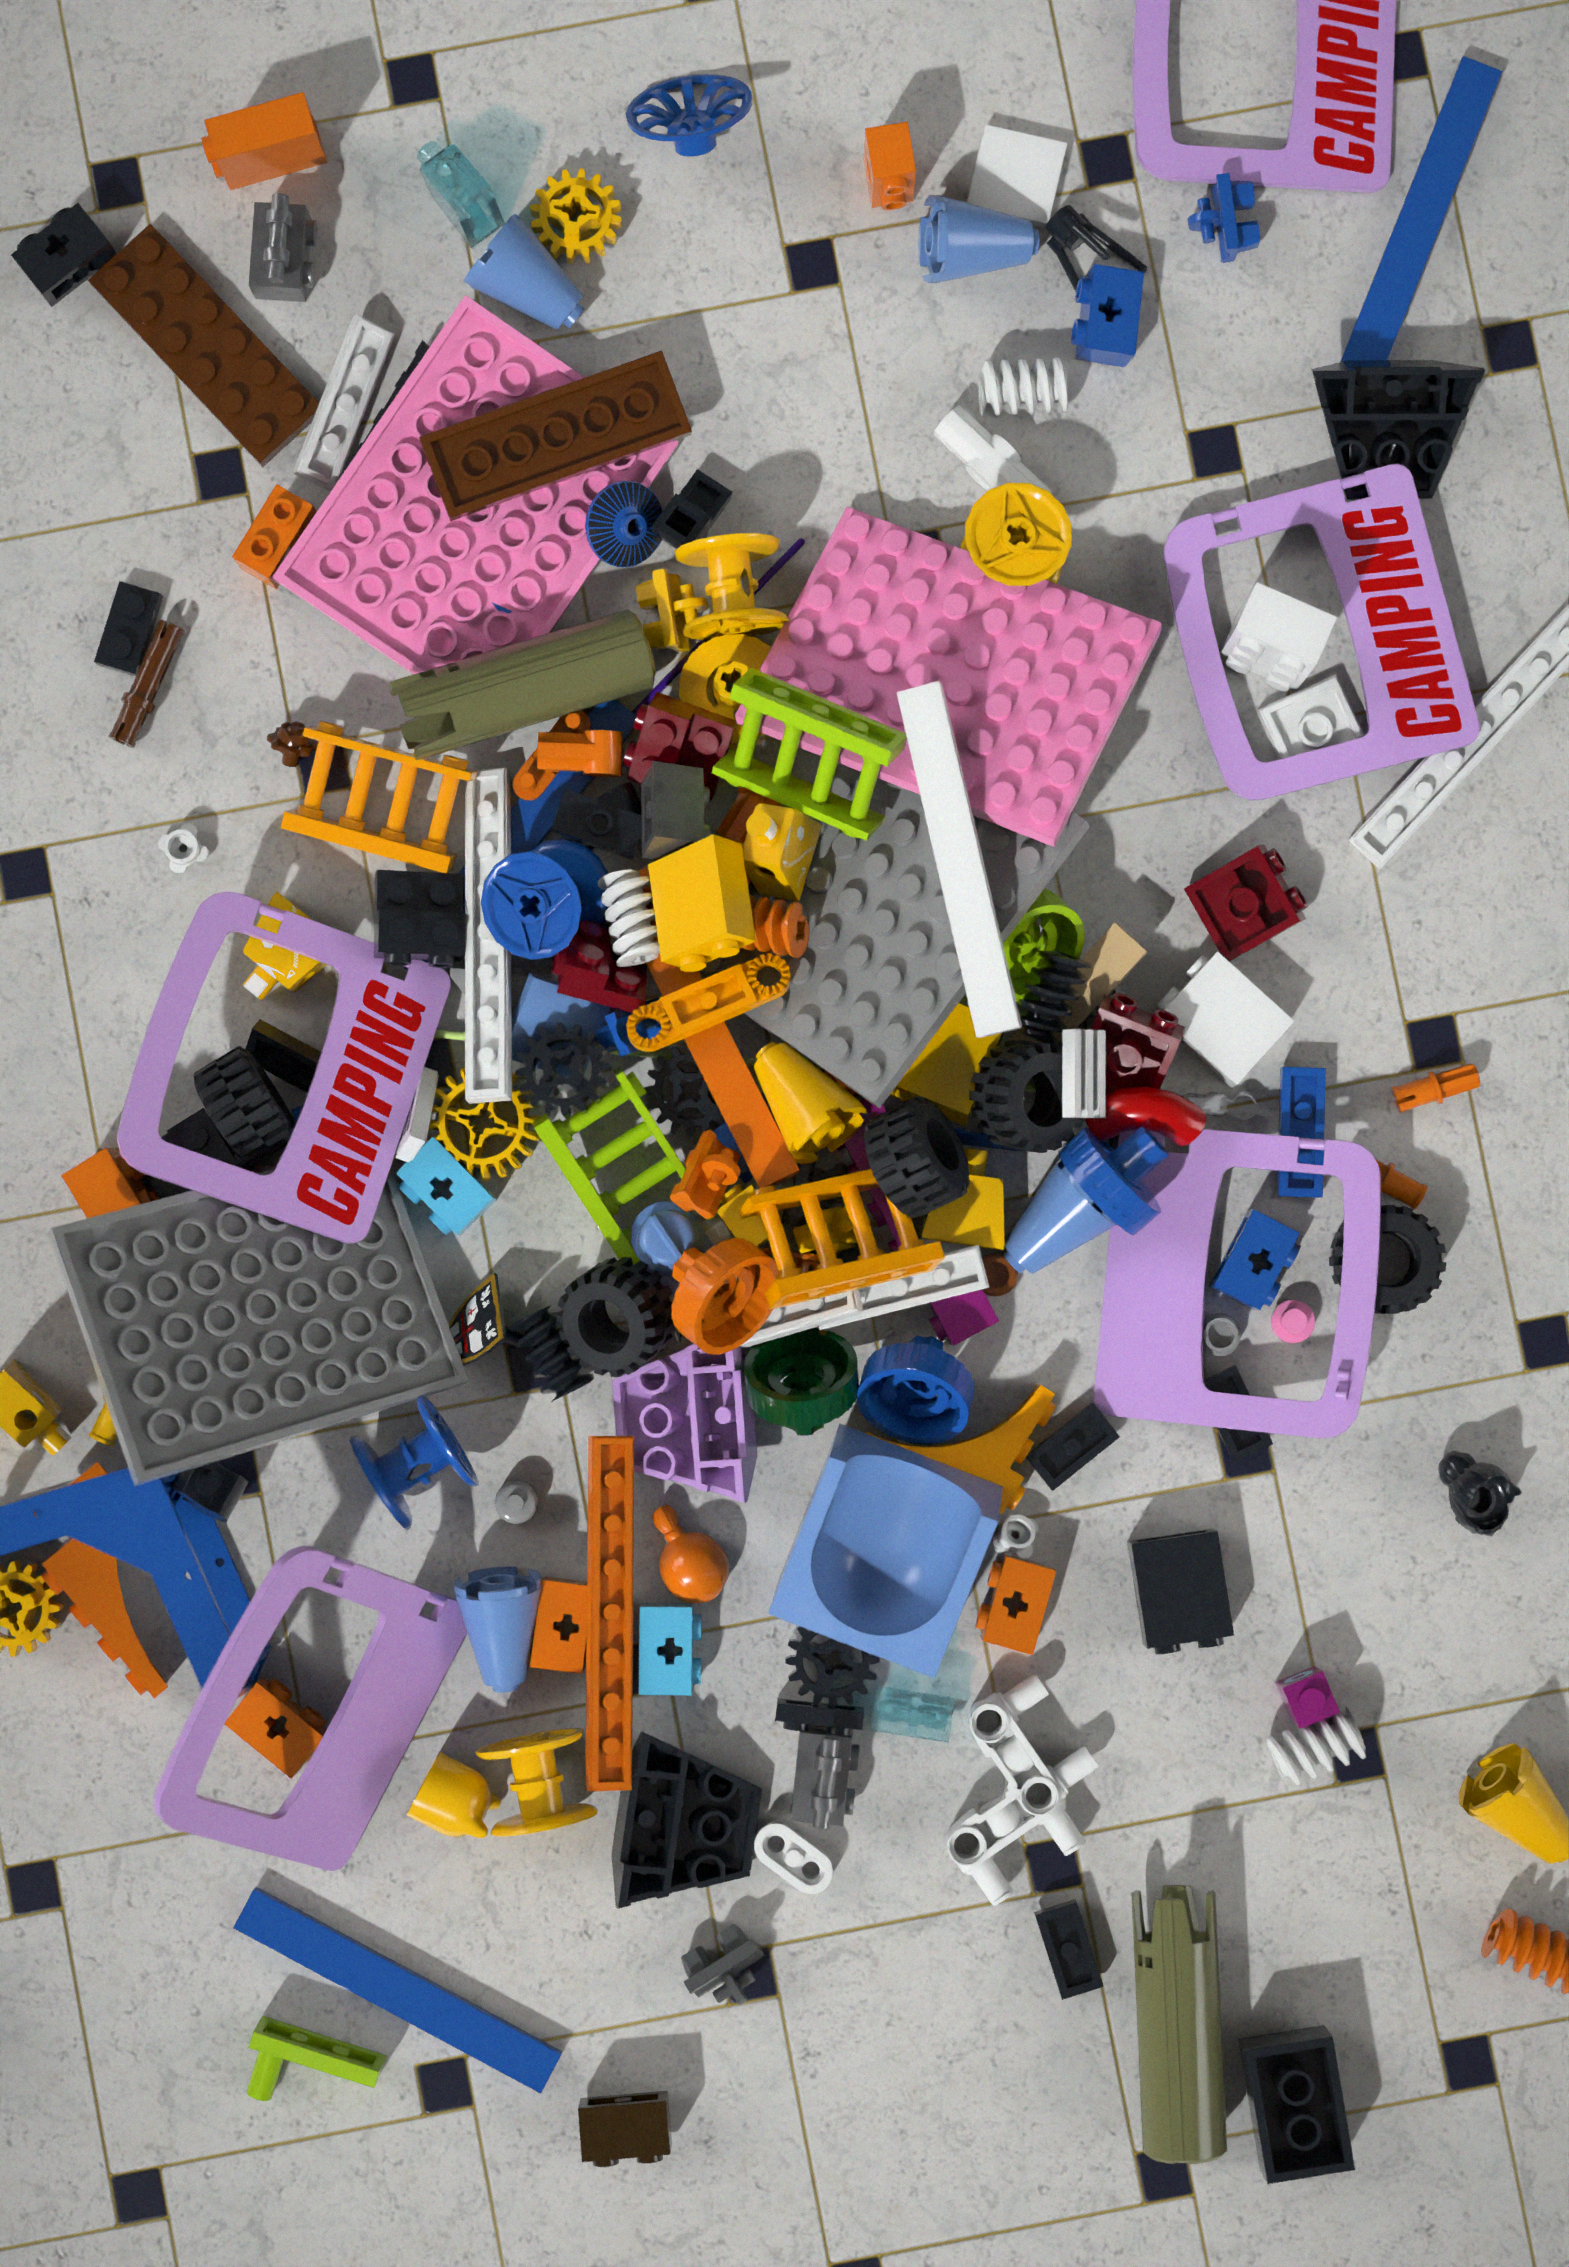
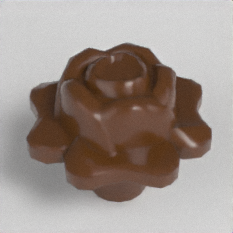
[267,721,318,767]

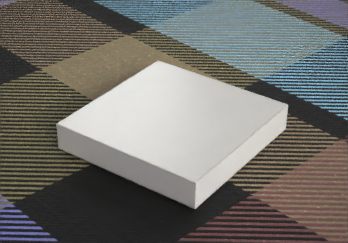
[966,124,1067,228]
[1257,675,1365,759]

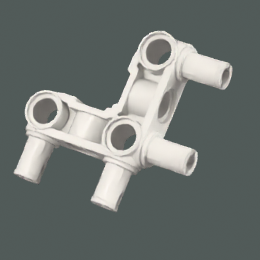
[946,1673,1099,1906]

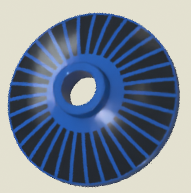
[585,481,663,568]

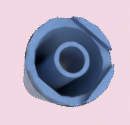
[918,195,1039,283]
[463,213,585,330]
[1004,1158,1117,1274]
[454,1566,541,1693]

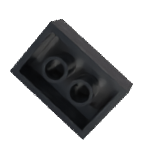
[1238,2025,1355,2184]

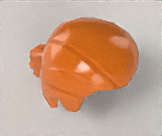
[652,1505,729,1604]

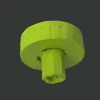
[1003,889,1085,1002]

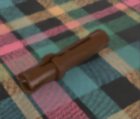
[108,620,185,748]

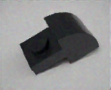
[652,469,733,549]
[170,1461,248,1522]

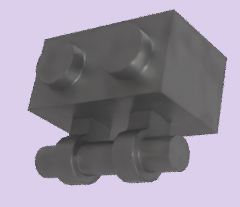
[248,193,318,302]
[641,761,710,861]
[791,1728,860,1829]

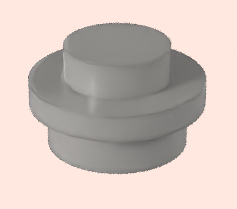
[1203,1313,1241,1357]

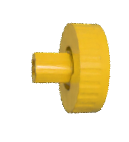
[679,634,771,750]

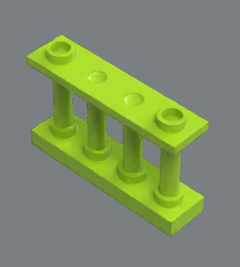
[712,668,907,841]
[532,1066,715,1265]

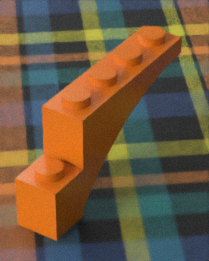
[41,1461,168,1698]

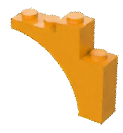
[865,1384,1057,1515]

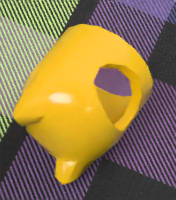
[406,1751,501,1838]

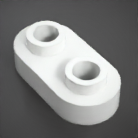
[754,1821,833,1894]

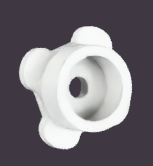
[158,823,209,874]
[991,1511,1039,1560]

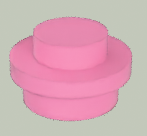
[1271,1300,1315,1343]

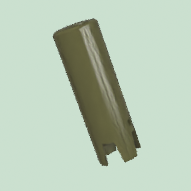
[389,609,656,761]
[1131,1885,1227,2164]

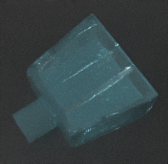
[417,141,505,249]

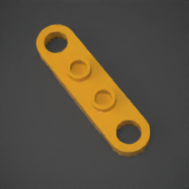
[626,953,791,1052]

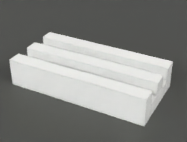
[1062,1029,1105,1118]

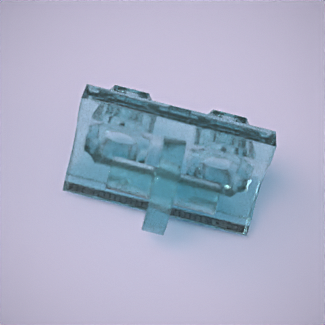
[871,1686,955,1743]

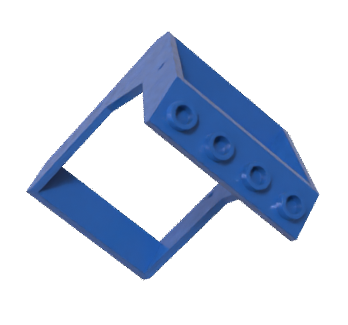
[0,1468,272,1699]

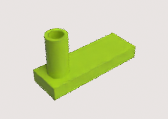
[246,2016,387,2101]

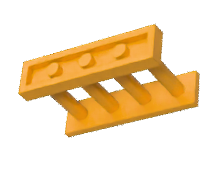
[280,721,478,874]
[739,1169,945,1310]

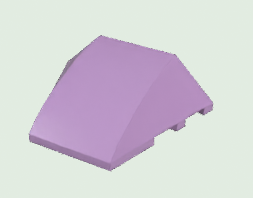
[612,1344,758,1503]

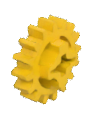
[530,168,622,265]
[0,1560,64,1657]

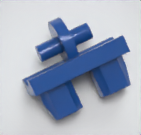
[1187,173,1260,263]
[596,997,661,1057]

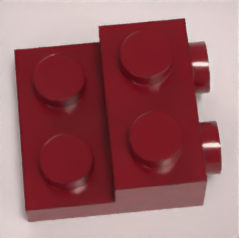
[623,692,737,801]
[1184,844,1308,962]
[552,921,647,1013]
[1090,993,1185,1093]

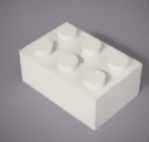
[1220,582,1338,692]

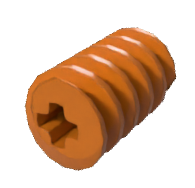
[742,895,810,958]
[1481,1908,1569,1994]

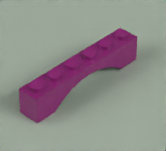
[837,1098,999,1346]

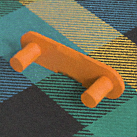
[513,710,591,801]

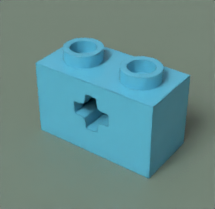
[396,1137,497,1236]
[639,1603,702,1695]

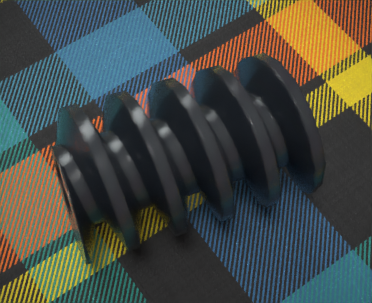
[1018,950,1092,1046]
[510,1305,595,1403]

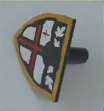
[448,1273,523,1366]

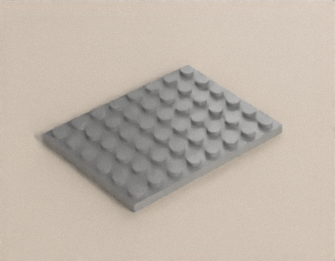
[699,763,1090,1108]
[48,1167,469,1486]

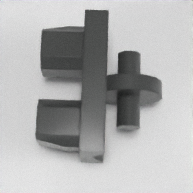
[681,1924,765,2005]

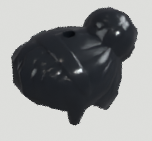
[1438,1451,1522,1537]

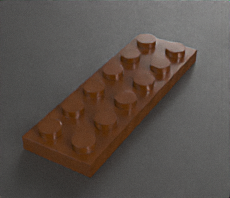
[88,224,319,468]
[419,350,692,521]

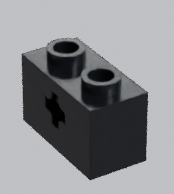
[11,203,117,307]

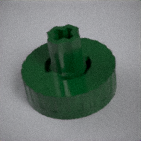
[744,1328,859,1436]

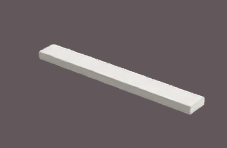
[1348,604,1569,869]
[896,681,1022,1038]
[465,767,512,1104]

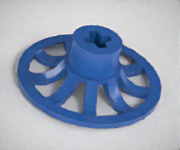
[626,74,752,157]

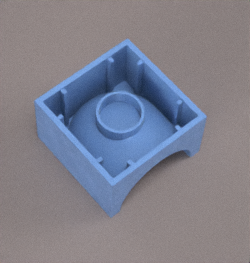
[768,1424,1003,1678]

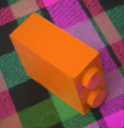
[201,92,328,191]

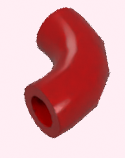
[1084,1086,1207,1146]

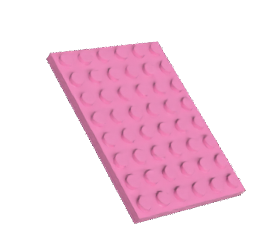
[272,295,679,674]
[735,507,1162,847]

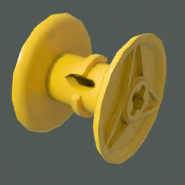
[959,483,1072,586]
[674,533,789,640]
[476,1728,598,1837]

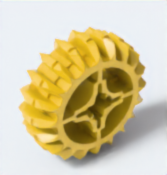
[428,1067,540,1181]

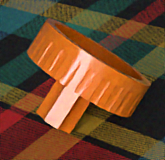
[671,1238,779,1355]

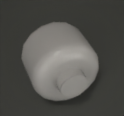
[495,1480,539,1524]

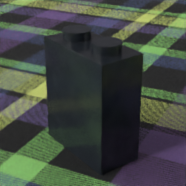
[1127,1528,1234,1654]

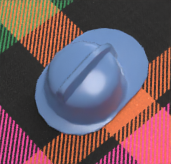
[631,1202,714,1297]

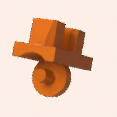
[670,1129,741,1219]

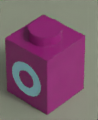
[1275,1666,1340,1729]

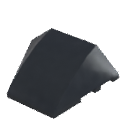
[1311,360,1485,499]
[611,1731,762,1909]

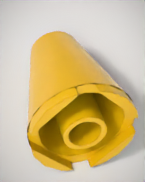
[753,1042,866,1164]
[1458,1743,1569,1864]

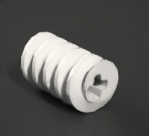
[978,357,1067,416]
[598,869,660,967]
[1266,1707,1366,1786]

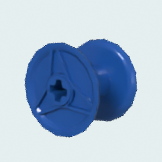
[481,839,609,960]
[350,1396,479,1530]

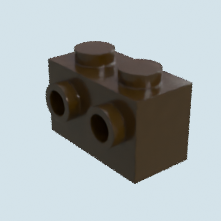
[578,2091,672,2167]

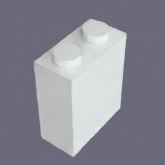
[1157,951,1295,1088]

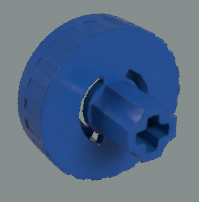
[1058,1126,1169,1235]
[857,1335,975,1444]

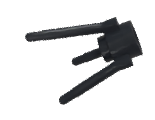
[1045,204,1147,292]

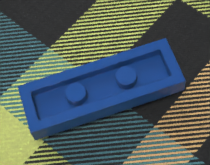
[1277,1067,1326,1198]

